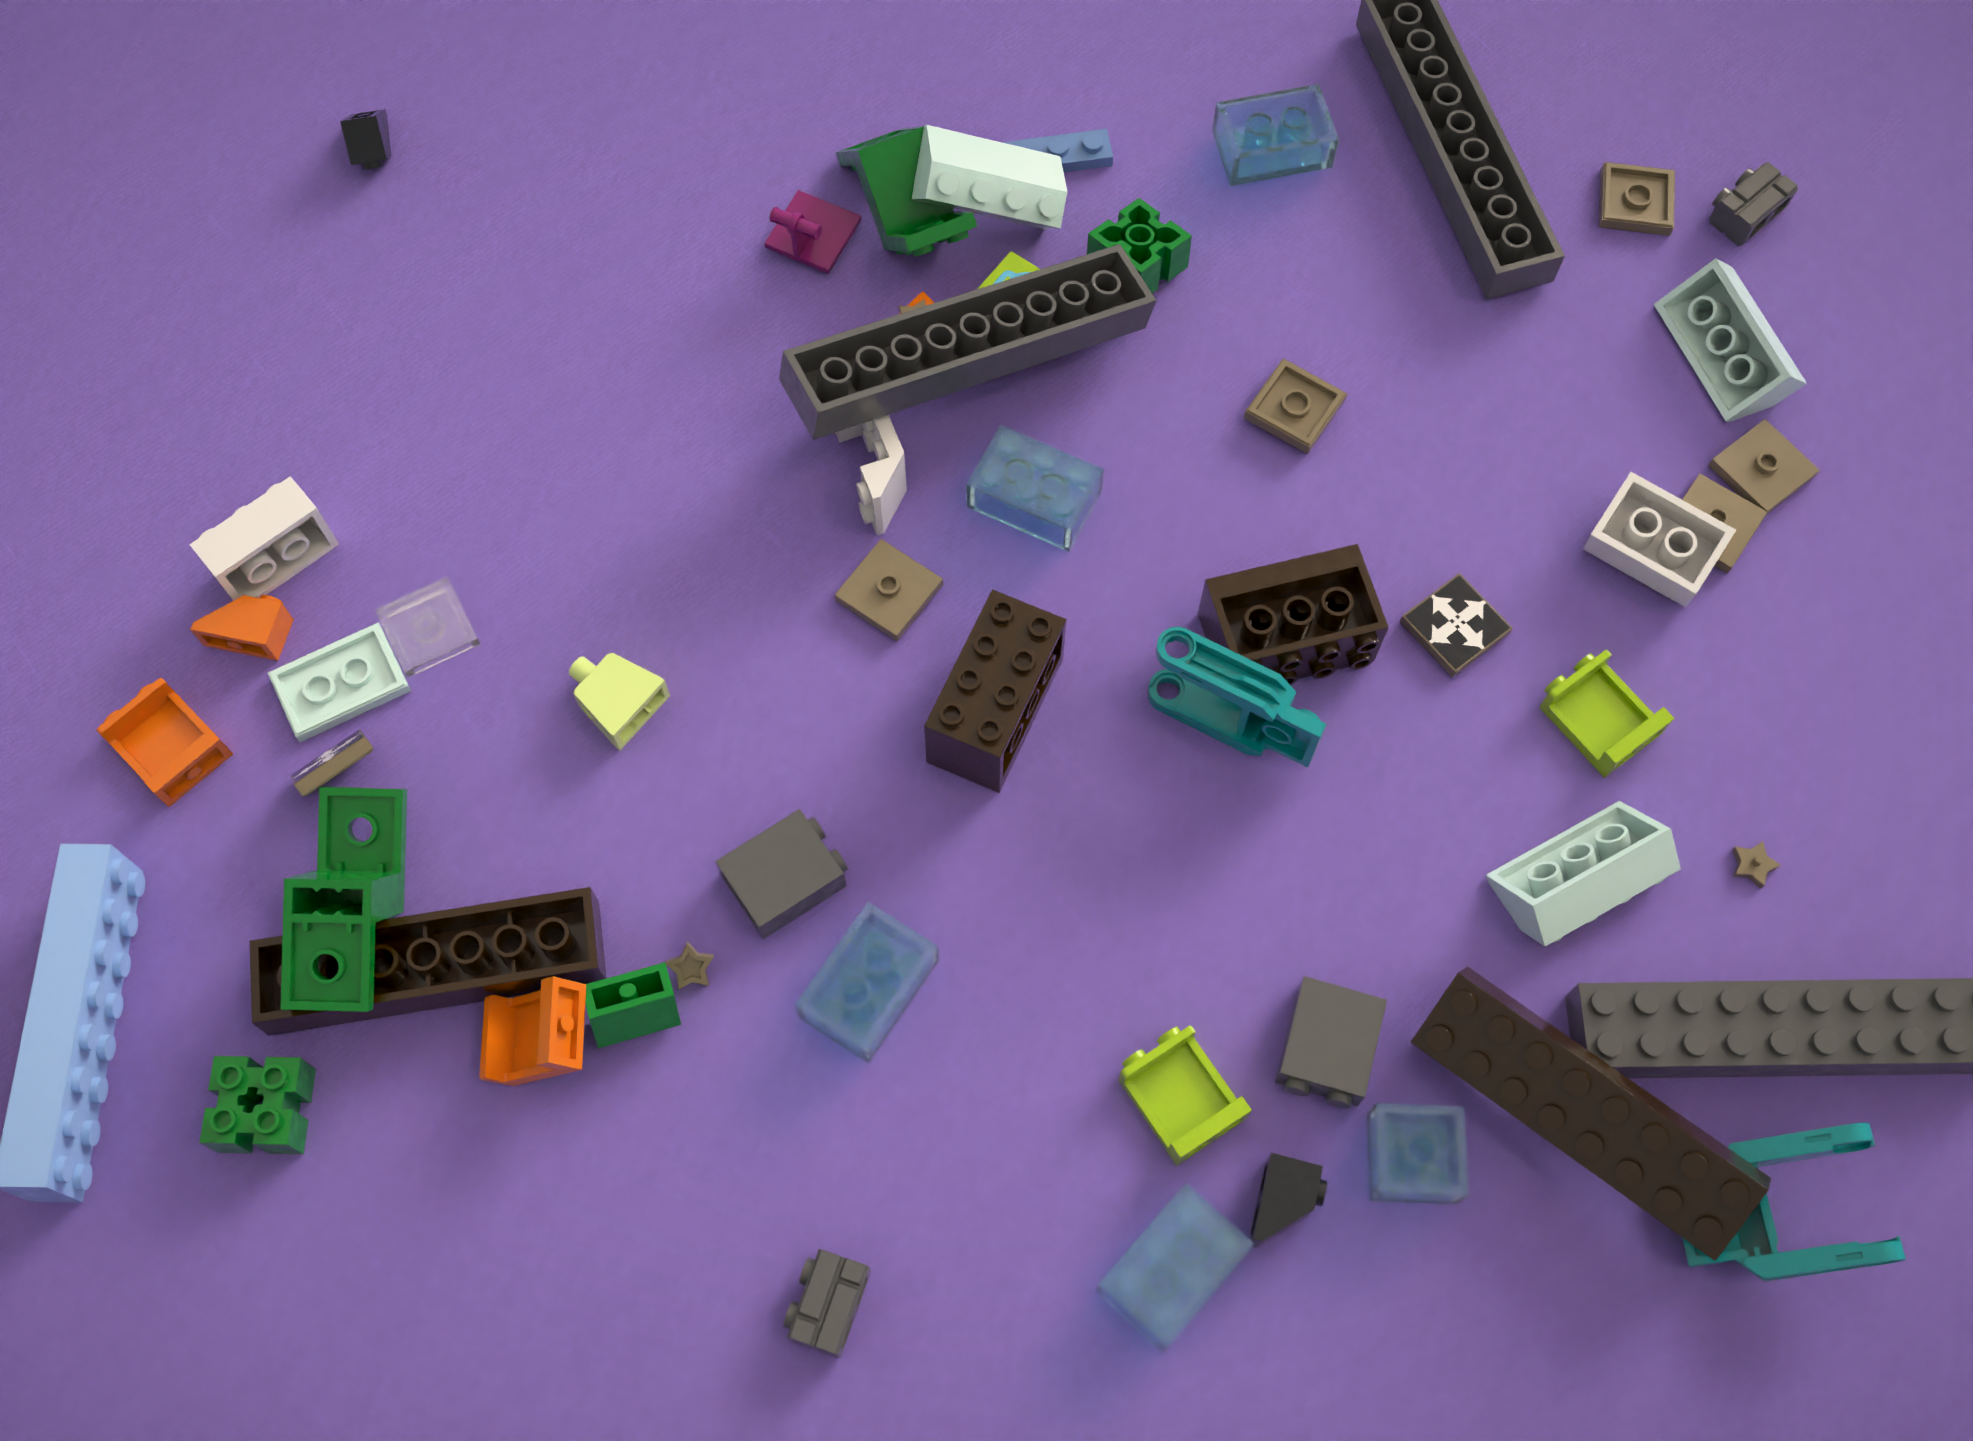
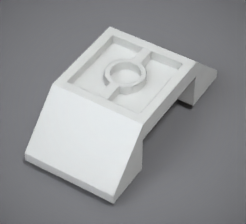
[836,415,907,536]

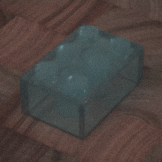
[1212,84,1339,186]
[966,425,1104,552]
[795,902,939,1064]
[1096,1183,1254,1353]

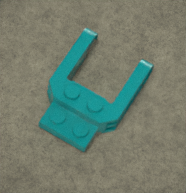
[1148,627,1327,768]
[1683,1123,1906,1282]

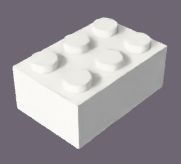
[1583,472,1736,607]
[189,476,339,601]

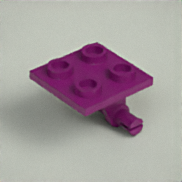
[764,190,862,274]

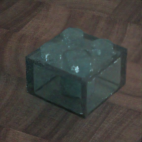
[1367,1103,1469,1204]

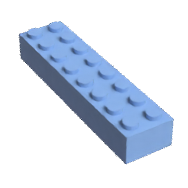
[0,844,145,1203]

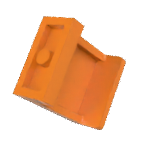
[96,678,233,807]
[479,976,586,1086]

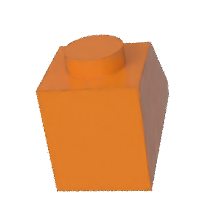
[190,595,294,661]

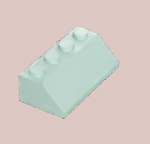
[911,125,1067,229]
[1654,258,1807,422]
[1486,801,1681,946]

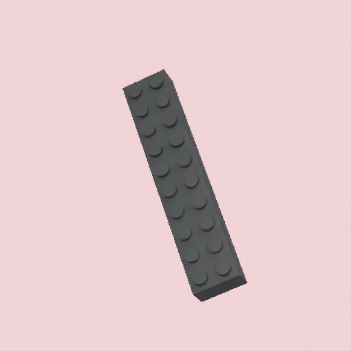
[1356,0,1565,300]
[779,244,1156,440]
[1565,978,1973,1078]

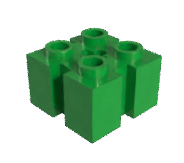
[1087,198,1192,293]
[199,1056,316,1154]

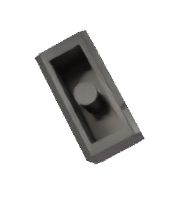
[1709,162,1798,246]
[783,1249,871,1358]

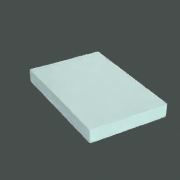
[268,622,411,742]

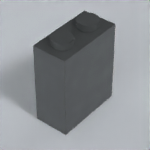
[715,809,848,939]
[1275,976,1387,1109]

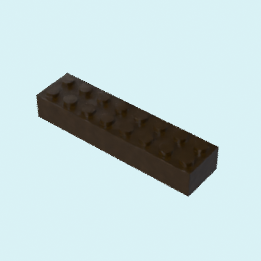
[249,887,607,1036]
[1411,966,1771,1261]

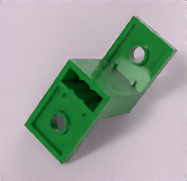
[835,126,978,257]
[281,786,407,1012]

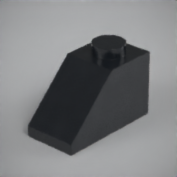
[340,109,391,169]
[1248,1152,1327,1248]

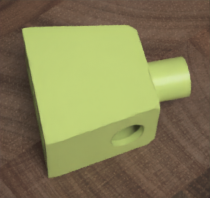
[569,653,670,750]

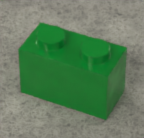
[585,962,682,1048]

